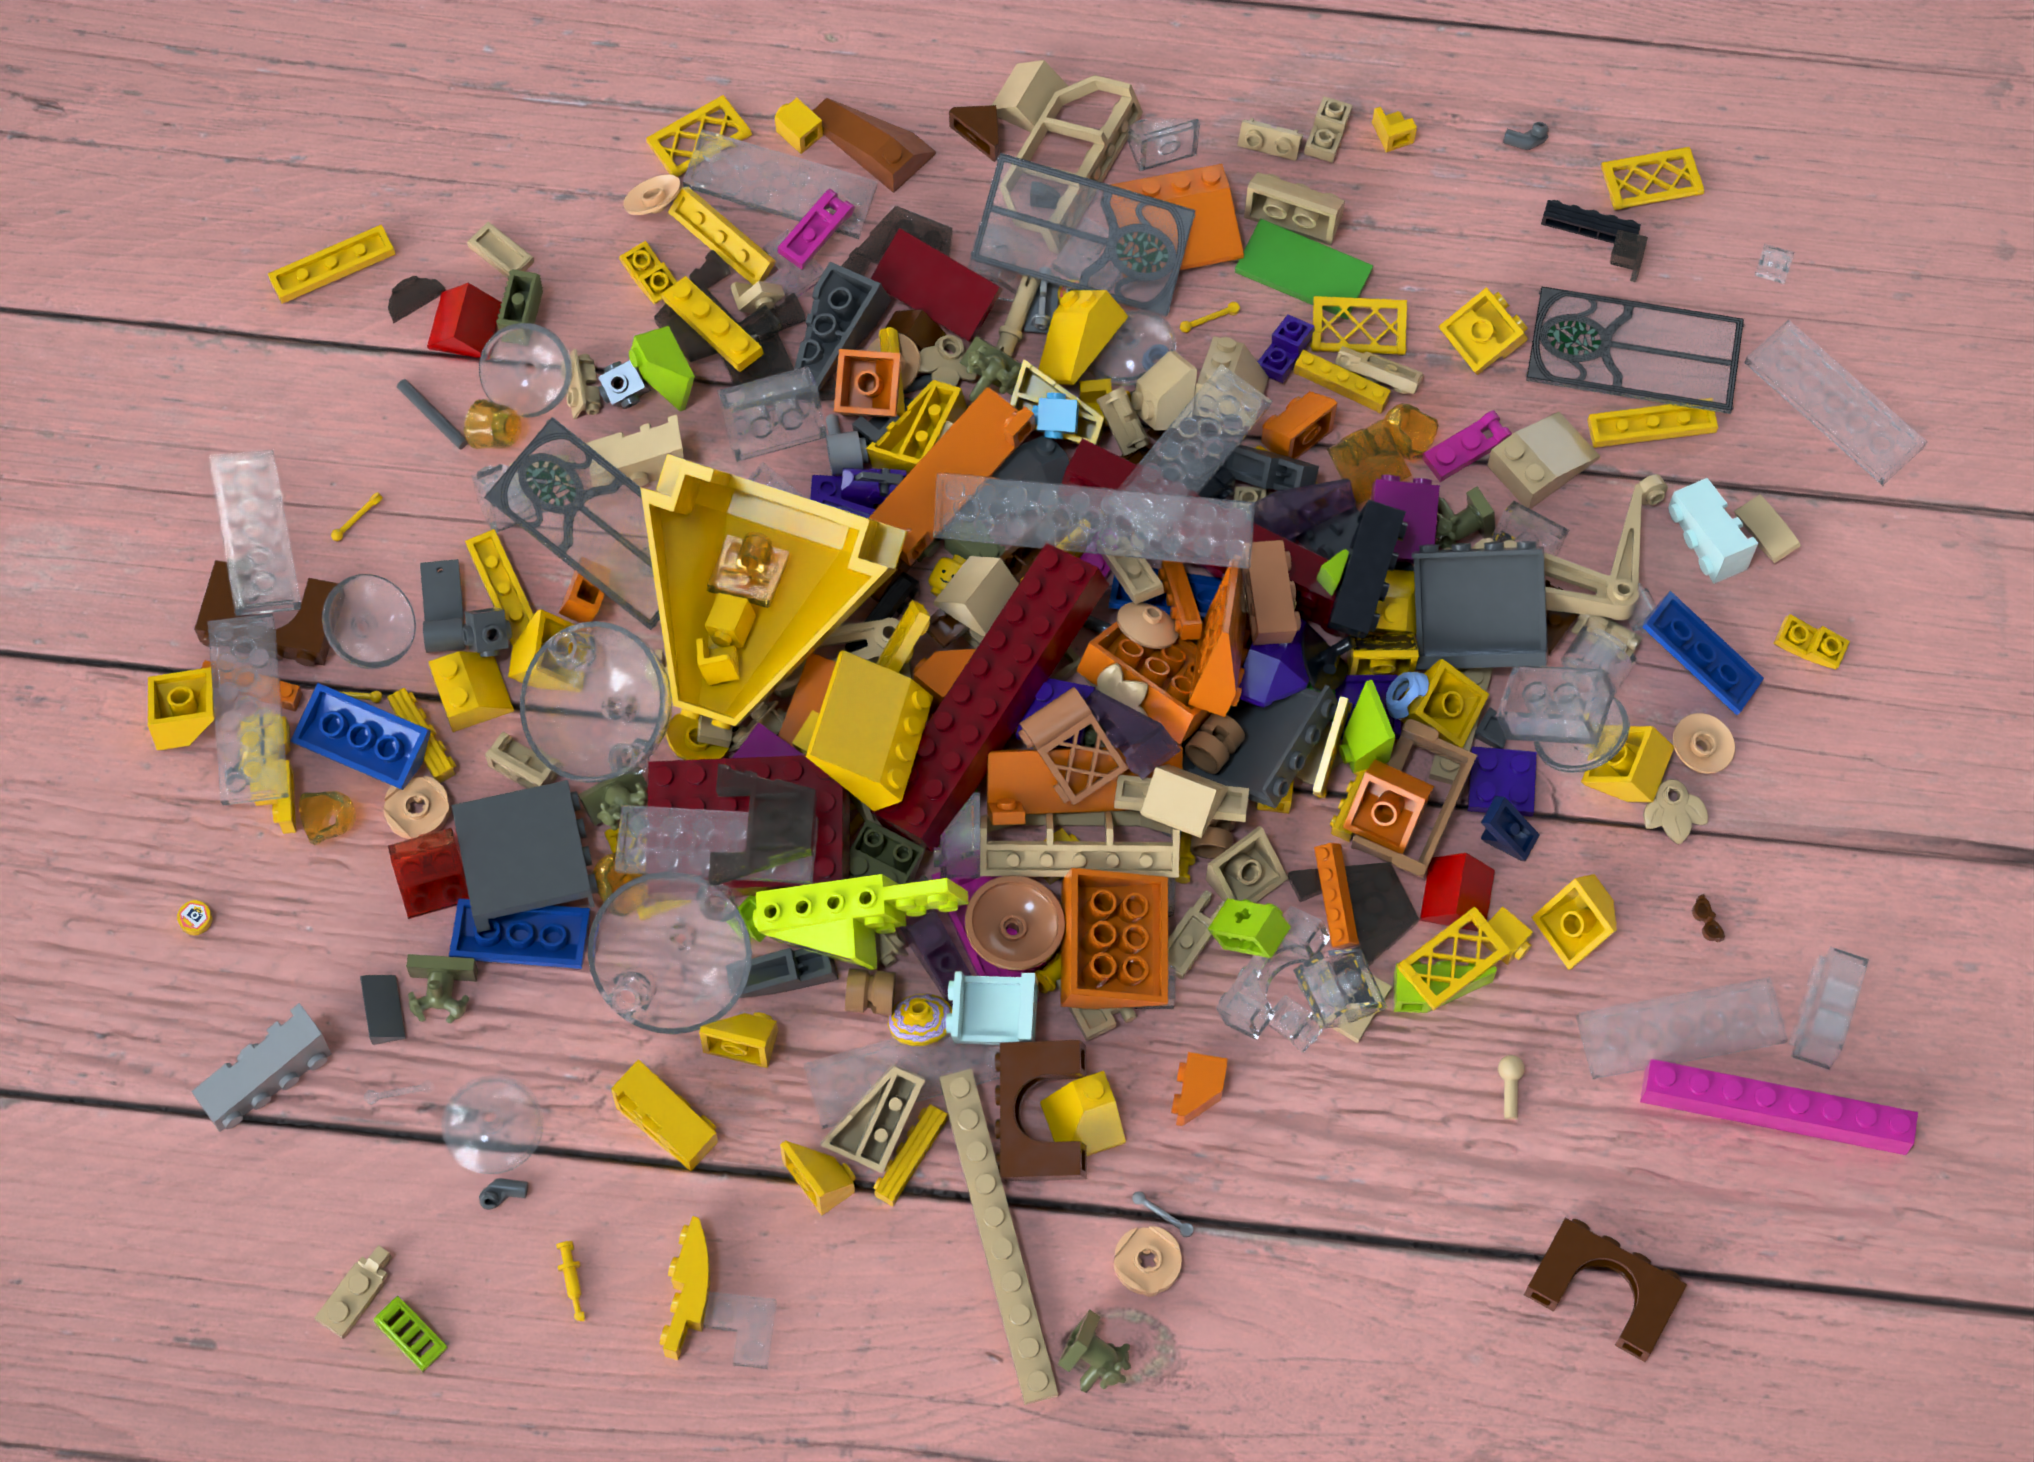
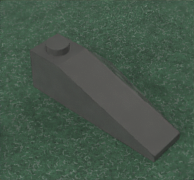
[792,262,891,390]
[954,435,1069,523]

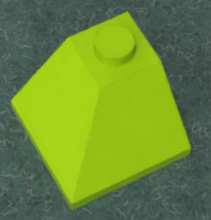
[629,326,695,411]
[1339,680,1395,773]

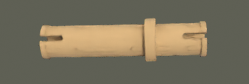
[996,275,1041,357]

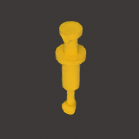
[1174,831,1196,884]
[556,1241,585,1321]

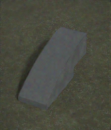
[1219,442,1319,497]
[727,948,838,998]

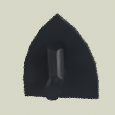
[1301,623,1356,691]

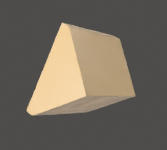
[992,60,1068,132]
[933,556,1019,637]
[1141,764,1228,838]
[1205,826,1289,903]

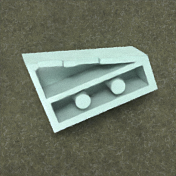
[1668,478,1758,584]

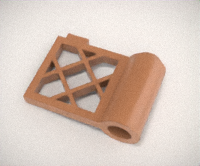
[1017,687,1128,805]

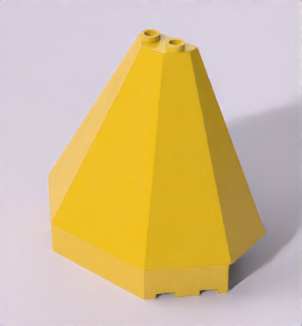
[640,454,908,730]

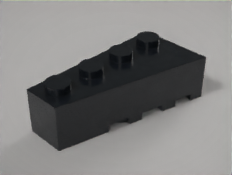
[1327,500,1408,639]

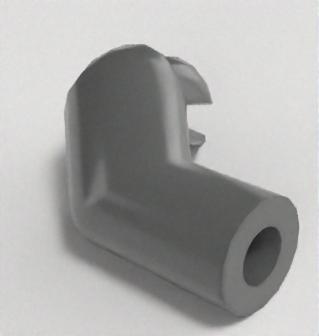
[1503,122,1549,150]
[479,1178,528,1210]

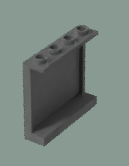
[1412,541,1548,670]
[1180,660,1338,808]
[451,780,599,932]

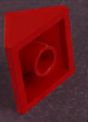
[427,282,502,360]
[1419,853,1495,932]

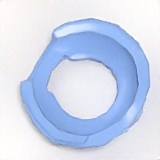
[1386,672,1429,719]

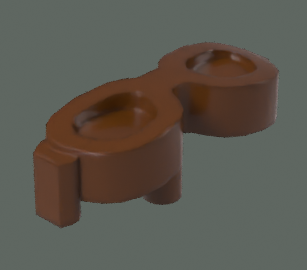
[1692,894,1725,942]

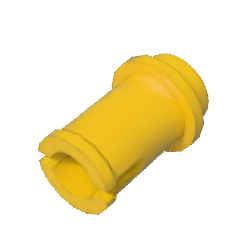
[1035,951,1061,994]

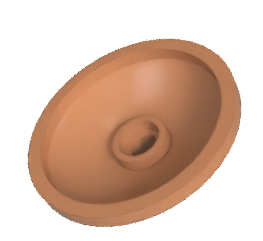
[965,875,1065,970]

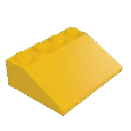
[806,651,933,811]

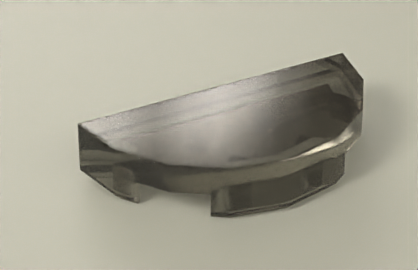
[388,276,446,324]

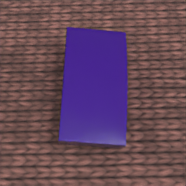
[1257,314,1315,383]

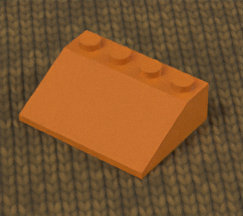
[1102,164,1244,279]
[1188,554,1250,717]
[1076,621,1211,744]
[1061,868,1168,1009]

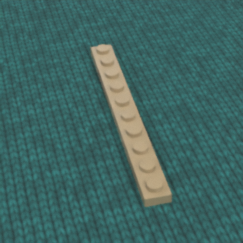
[939,1069,1058,1405]

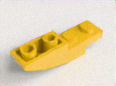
[659,1216,711,1360]

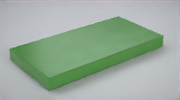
[1235,218,1373,320]

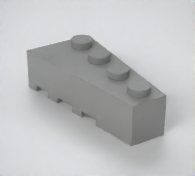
[192,1003,331,1132]

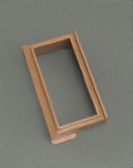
[1351,719,1477,879]

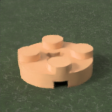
[384,776,451,842]
[1114,1226,1182,1297]

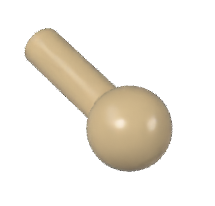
[1498,1055,1525,1119]

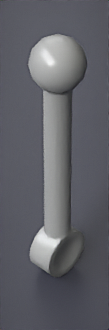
[1132,1191,1194,1237]

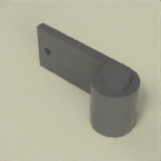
[420,559,466,653]

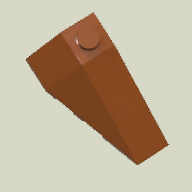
[812,98,936,193]

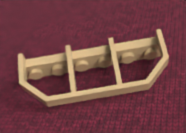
[999,75,1143,255]
[980,810,1180,878]

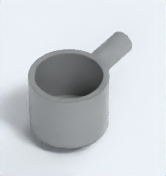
[826,414,869,476]

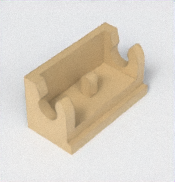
[485,732,562,789]

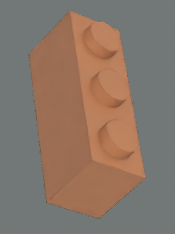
[1240,540,1301,645]

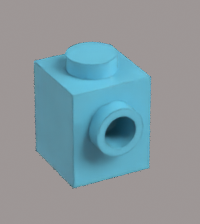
[1032,393,1079,439]

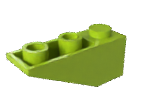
[1393,961,1497,1013]

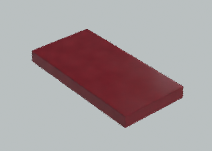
[870,228,1003,343]

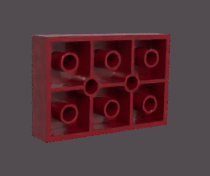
[646,755,850,899]

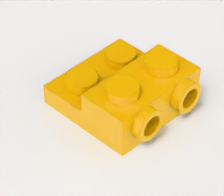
[1438,287,1528,375]

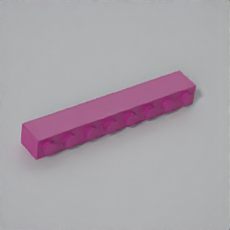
[1640,1059,1918,1155]

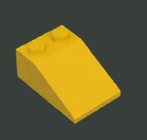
[1038,290,1129,385]

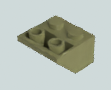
[850,820,925,885]

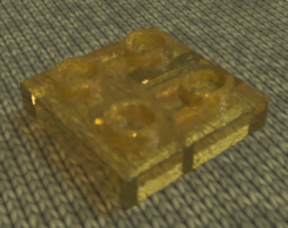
[1327,419,1412,505]
[707,532,789,608]

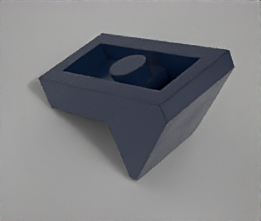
[1481,796,1540,861]

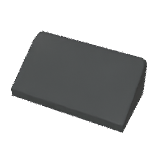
[360,975,406,1045]

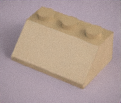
[1244,172,1345,246]
[1192,336,1269,430]

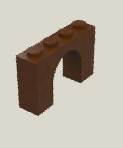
[194,560,344,666]
[995,1040,1087,1181]
[1524,1217,1687,1362]

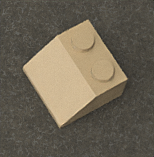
[1131,351,1197,430]

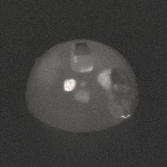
[520,621,673,783]
[588,871,752,1034]

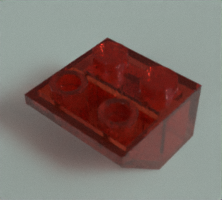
[388,828,469,919]

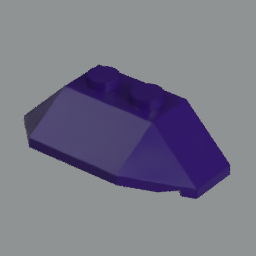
[1239,617,1325,708]

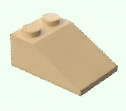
[1487,412,1600,511]

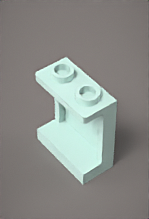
[946,971,1039,1045]

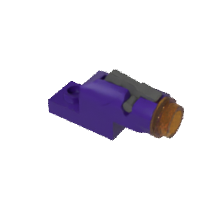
[810,468,910,509]

